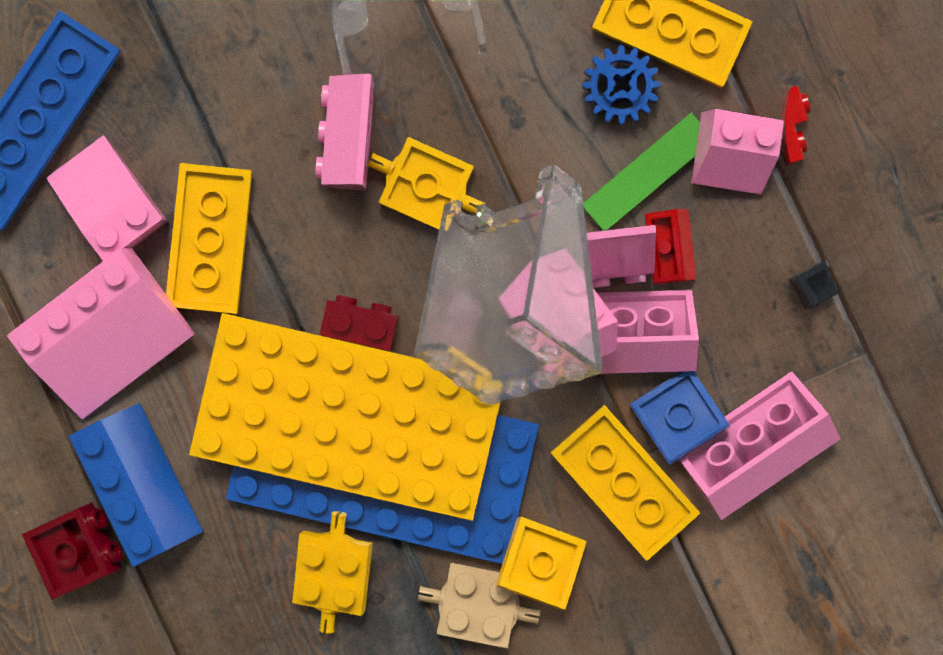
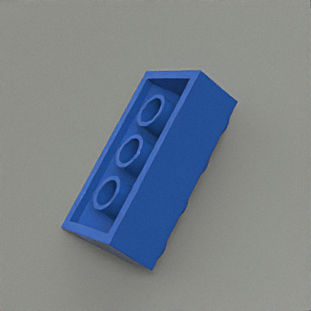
[68,403,204,567]

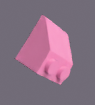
[691,109,784,195]

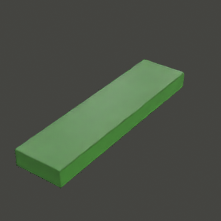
[581,112,700,231]

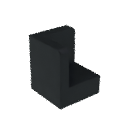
[789,260,840,310]

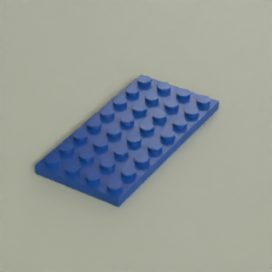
[226,414,539,564]

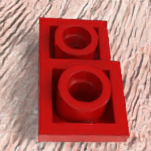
[780,85,811,166]

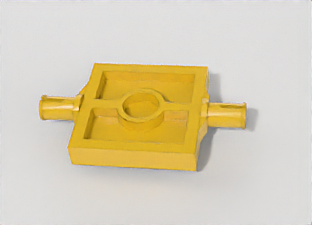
[367,137,485,233]
[292,511,373,634]

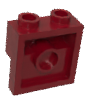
[319,295,399,352]
[22,502,122,600]

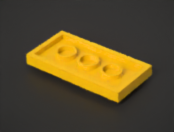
[591,0,753,89]
[166,163,253,314]
[550,405,700,561]

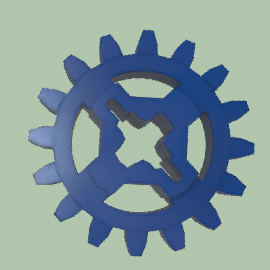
[582,45,661,125]

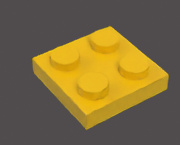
[495,517,587,610]

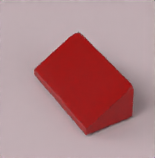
[645,209,696,285]

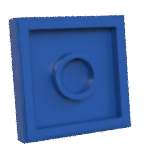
[630,371,730,466]

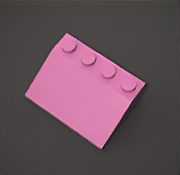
[7,247,195,420]

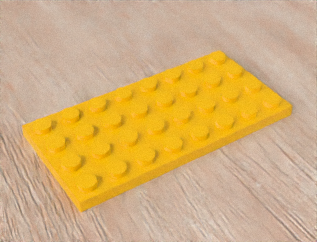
[189,313,506,521]

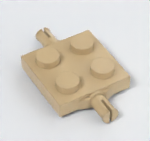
[417,563,540,648]

